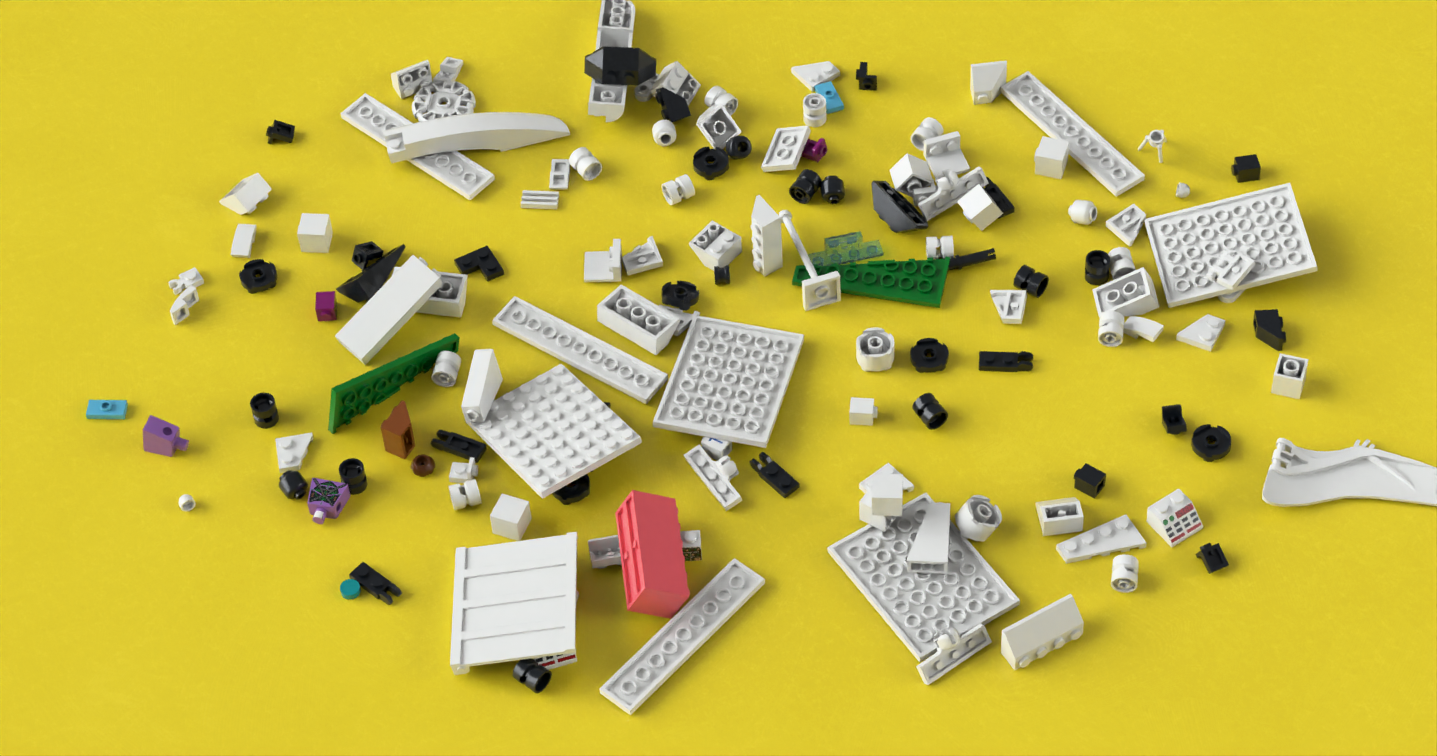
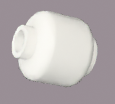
[652,120,677,146]
[1068,200,1097,225]

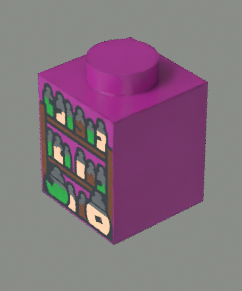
[315,291,337,321]

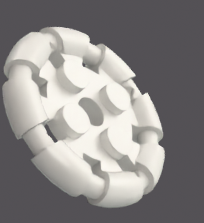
[412,80,476,122]

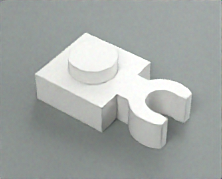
[168,267,204,295]

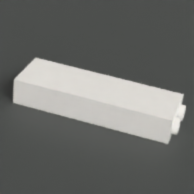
[335,255,443,365]

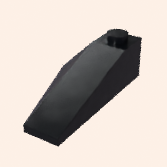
[336,244,405,303]

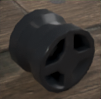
[714,265,730,285]

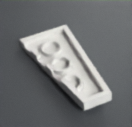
[1056,514,1147,564]

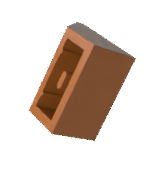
[381,400,415,459]

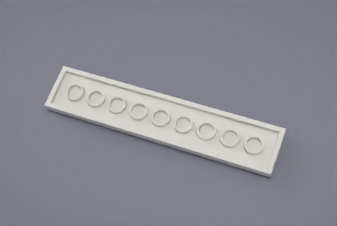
[1000,71,1145,197]
[340,93,495,200]
[492,296,668,404]
[599,558,765,715]

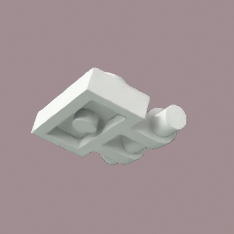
[1206,250,1255,290]

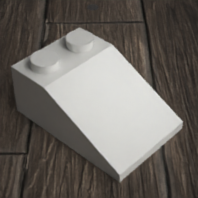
[1092,267,1159,318]

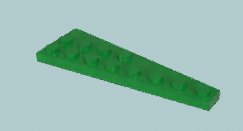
[792,257,950,308]
[328,333,460,434]

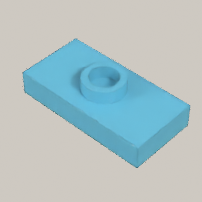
[814,81,844,114]
[86,400,128,419]

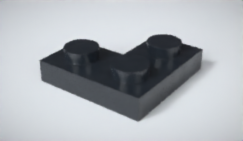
[454,246,504,282]

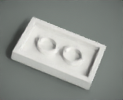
[761,126,811,172]

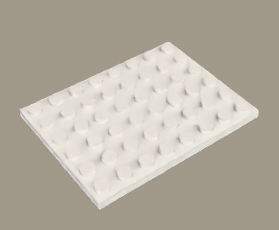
[1144,183,1318,308]
[653,315,804,448]
[464,364,642,499]
[827,493,1020,662]

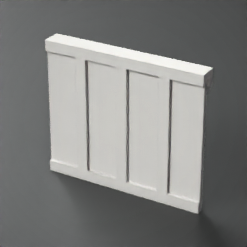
[450,532,578,675]

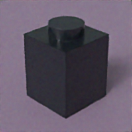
[1231,154,1261,183]
[1074,463,1106,499]

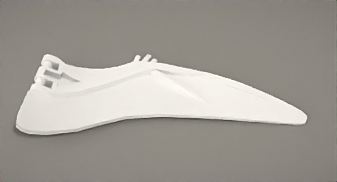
[1262,438,1437,507]

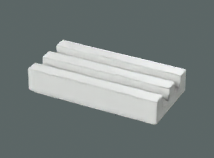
[521,190,559,209]

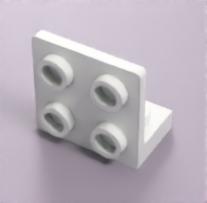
[923,131,970,178]
[584,239,622,282]

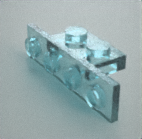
[808,231,884,266]

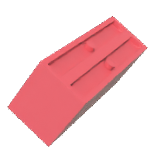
[615,490,690,619]

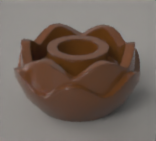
[411,454,435,477]

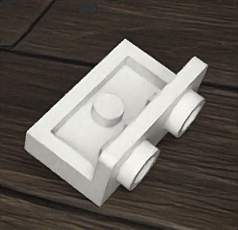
[588,535,622,569]

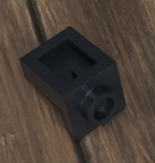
[266,120,295,144]
[352,241,383,270]
[1196,543,1229,574]

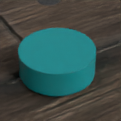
[340,579,361,599]

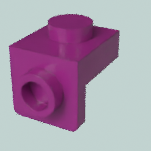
[801,138,828,162]

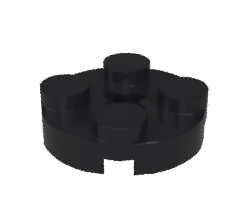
[693,147,729,180]
[239,259,277,294]
[661,281,699,310]
[910,338,949,373]
[1191,424,1231,462]
[552,474,590,505]

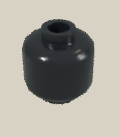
[726,136,752,159]
[820,176,845,204]
[278,470,308,500]

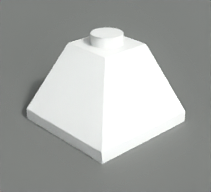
[970,61,1007,105]
[696,103,742,149]

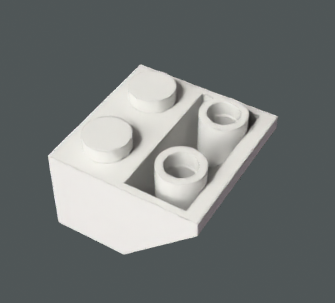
[391,60,432,99]
[650,61,701,106]
[689,220,742,271]
[1035,497,1084,536]

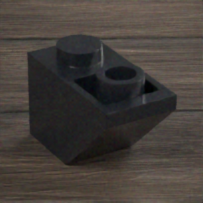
[655,87,691,122]
[1253,309,1286,351]

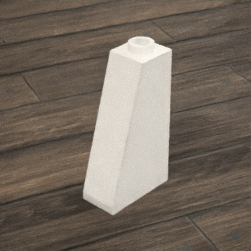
[461,349,503,422]
[907,502,950,574]

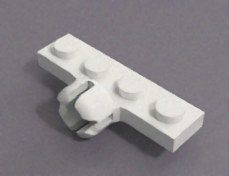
[918,167,989,221]
[684,444,743,511]
[916,624,992,685]

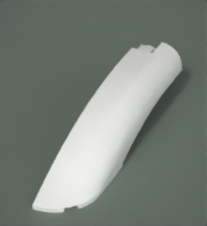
[588,0,635,122]
[383,112,570,164]

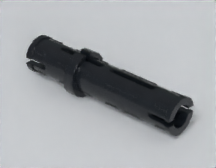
[948,248,996,271]

